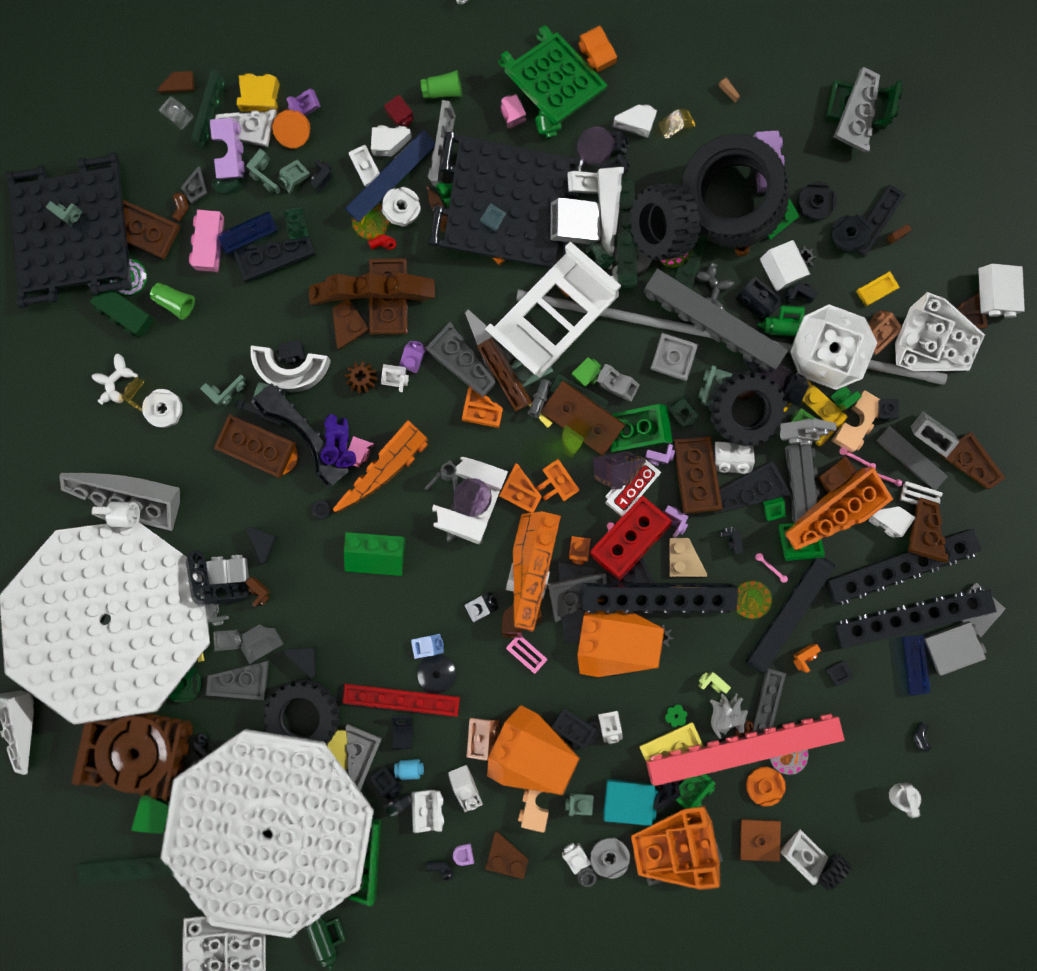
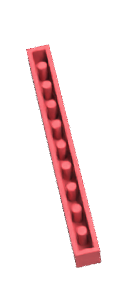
[646,713,844,786]

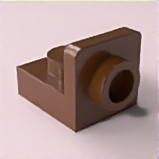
[245,577,271,607]

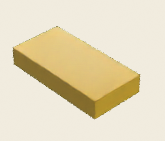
[856,272,900,307]

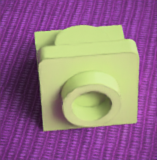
[698,671,731,693]

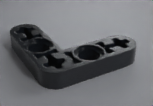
[185,550,249,605]

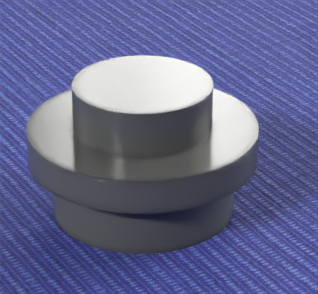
[577,867,597,887]

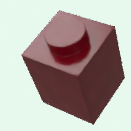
[384,95,414,127]

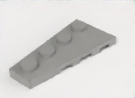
[834,67,880,153]
[428,100,456,186]

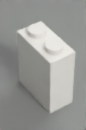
[979,264,1025,318]

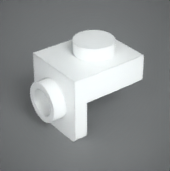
[381,364,409,392]

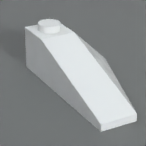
[0,690,34,775]

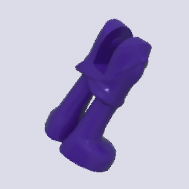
[321,414,356,468]

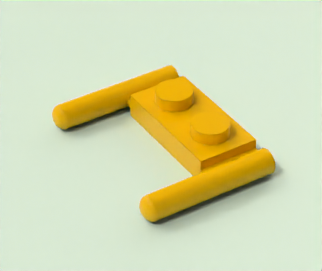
[784,379,848,447]

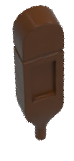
[426,185,447,233]

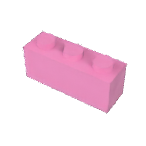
[189,210,224,272]

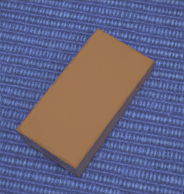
[719,78,740,102]

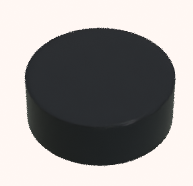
[312,500,332,519]

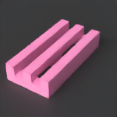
[506,638,548,674]

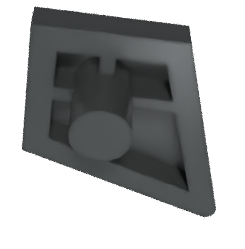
[181,166,207,204]

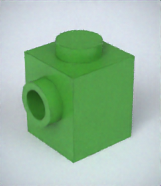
[571,357,601,389]

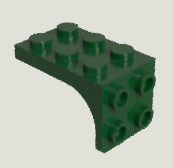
[826,80,903,130]

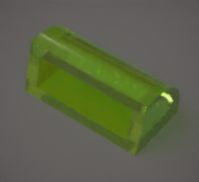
[561,426,585,458]

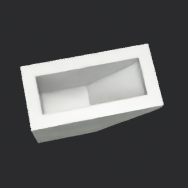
[613,105,657,138]

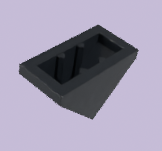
[246,526,278,564]
[284,647,318,679]

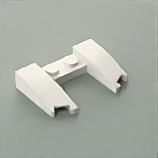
[432,457,508,545]

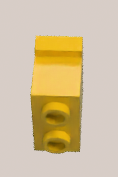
[237,74,280,113]

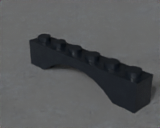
[251,383,349,489]

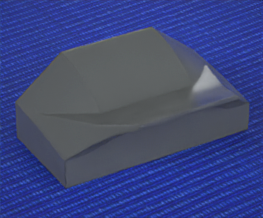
[241,624,284,664]

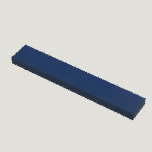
[345,130,435,222]

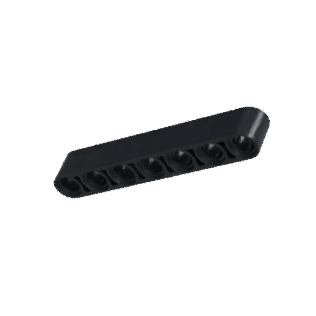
[745,557,836,674]

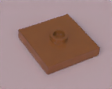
[740,819,781,861]

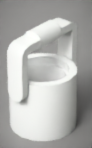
[92,502,140,527]
[889,782,921,818]

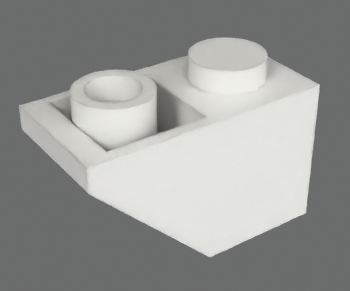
[371,125,411,157]
[869,507,915,538]
[448,765,483,812]

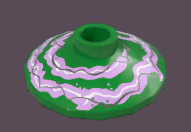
[110,259,147,296]

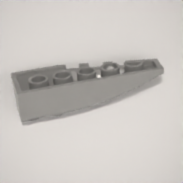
[59,473,180,531]

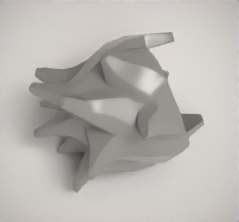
[710,694,748,738]

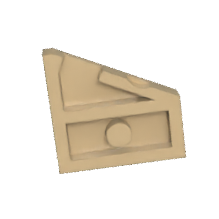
[669,538,707,577]

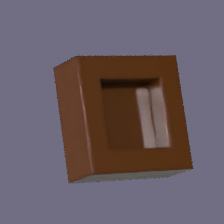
[887,224,912,245]

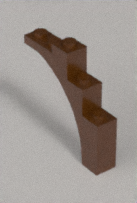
[309,273,435,305]

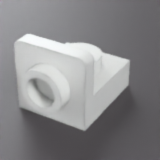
[598,711,623,744]
[562,843,591,875]

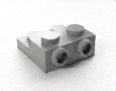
[780,419,836,446]

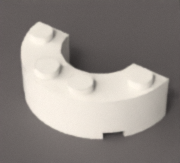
[251,346,330,392]

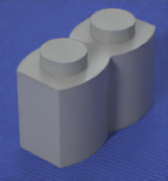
[206,555,249,584]

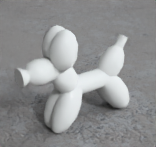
[92,354,138,405]

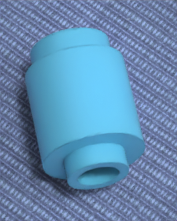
[395,759,424,780]

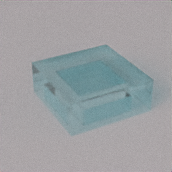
[480,203,506,231]

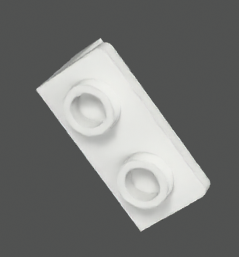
[714,442,755,474]
[411,789,444,833]

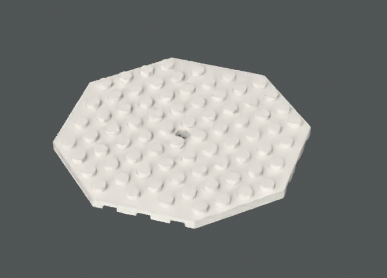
[0,522,210,725]
[161,729,373,938]

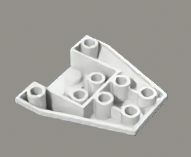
[895,292,985,371]
[183,916,266,971]

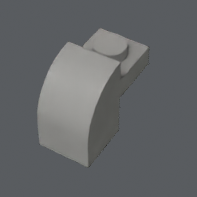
[597,364,640,402]

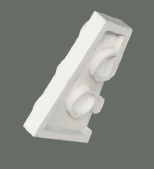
[215,109,277,147]

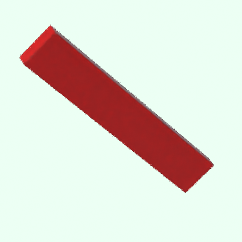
[342,684,460,717]

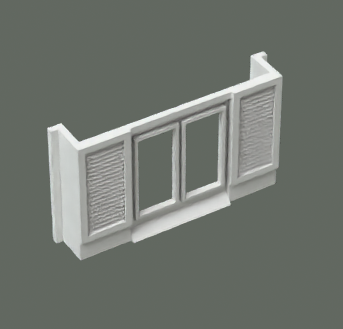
[485,242,621,378]

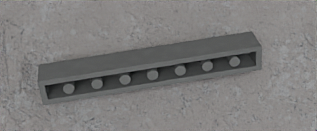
[643,269,788,373]

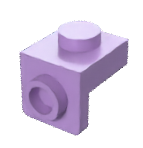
[644,444,675,466]
[663,505,688,538]

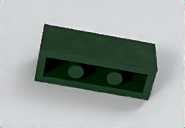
[90,284,154,337]

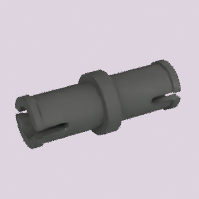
[528,379,552,418]

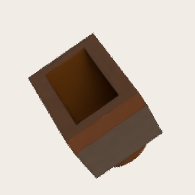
[815,456,857,494]

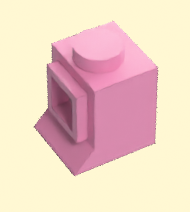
[501,94,526,130]
[348,436,375,468]

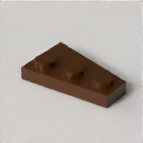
[939,432,1005,490]
[908,497,949,563]

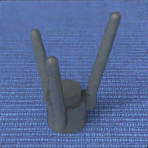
[425,460,458,494]

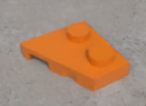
[462,387,503,428]
[499,464,542,513]

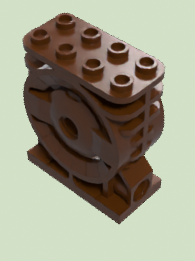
[71,713,193,801]

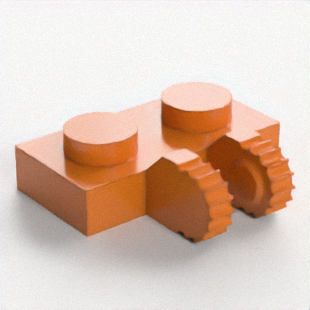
[536,459,580,501]

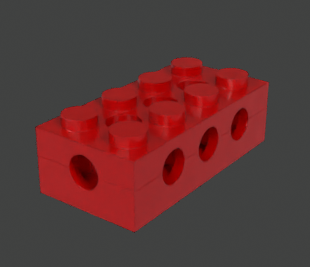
[590,495,672,582]

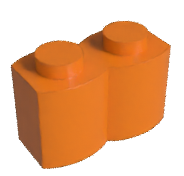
[578,26,617,73]

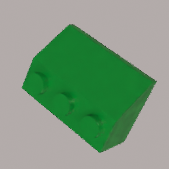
[344,532,406,576]

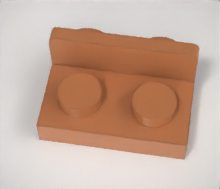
[868,310,902,355]
[467,718,500,760]

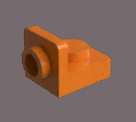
[568,536,591,565]
[793,643,821,673]

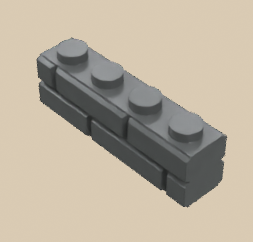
[785,445,820,523]

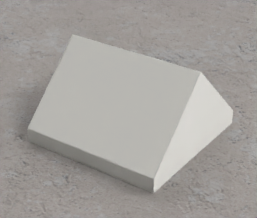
[760,240,810,292]
[780,830,828,885]

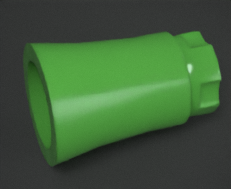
[421,70,462,98]
[150,283,195,320]

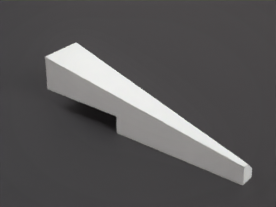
[597,167,624,269]

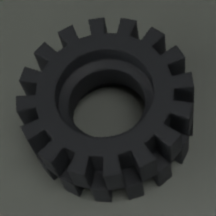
[817,853,852,891]

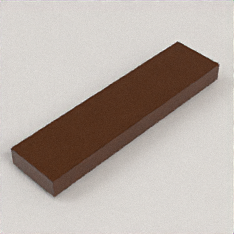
[477,337,532,411]

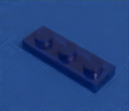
[217,211,277,253]
[902,635,930,695]

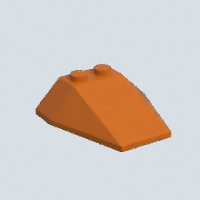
[578,598,664,677]
[487,705,580,795]
[631,806,720,889]

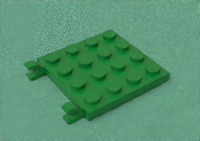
[498,25,608,126]

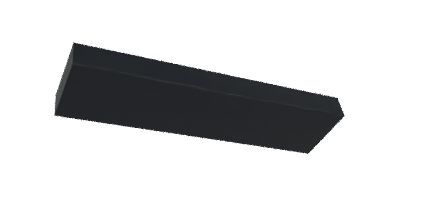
[856,184,905,257]

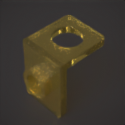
[658,109,695,139]
[121,377,144,412]

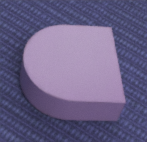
[453,843,474,866]

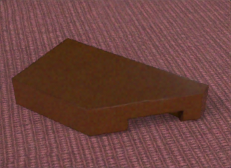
[158,71,194,93]

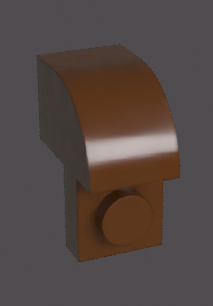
[502,604,542,638]

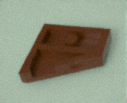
[956,292,988,330]
[332,299,369,350]
[486,831,528,879]

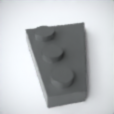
[547,572,607,622]
[206,661,269,700]

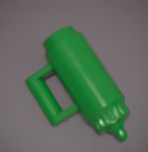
[757,306,805,337]

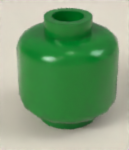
[535,111,562,138]

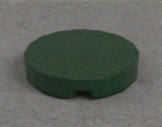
[168,667,203,703]

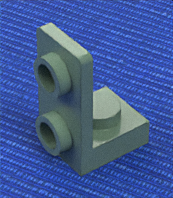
[246,149,281,194]
[200,375,247,407]

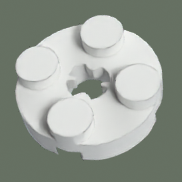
[382,187,420,227]
[142,389,182,428]

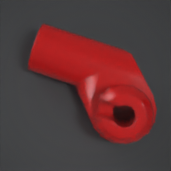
[368,234,396,250]

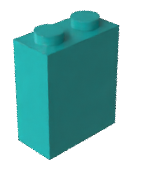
[603,779,658,826]

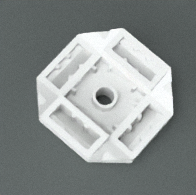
[790,304,877,390]

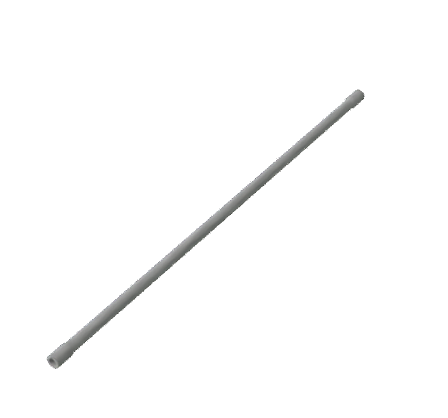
[516,289,947,385]

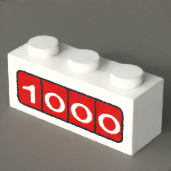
[605,458,661,517]

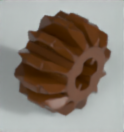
[345,361,378,394]

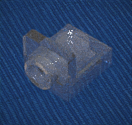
[159,96,193,130]
[203,604,229,626]
[213,630,242,651]

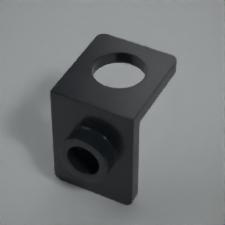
[392,715,413,749]

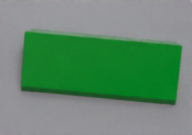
[346,819,381,906]

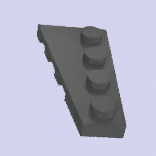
[425,322,496,398]

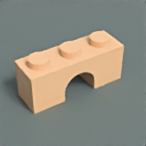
[831,390,880,453]
[518,790,548,832]

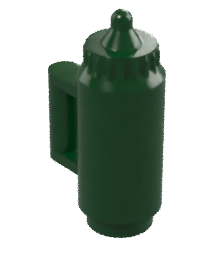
[306,915,346,971]

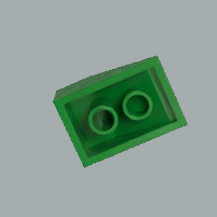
[611,404,673,452]

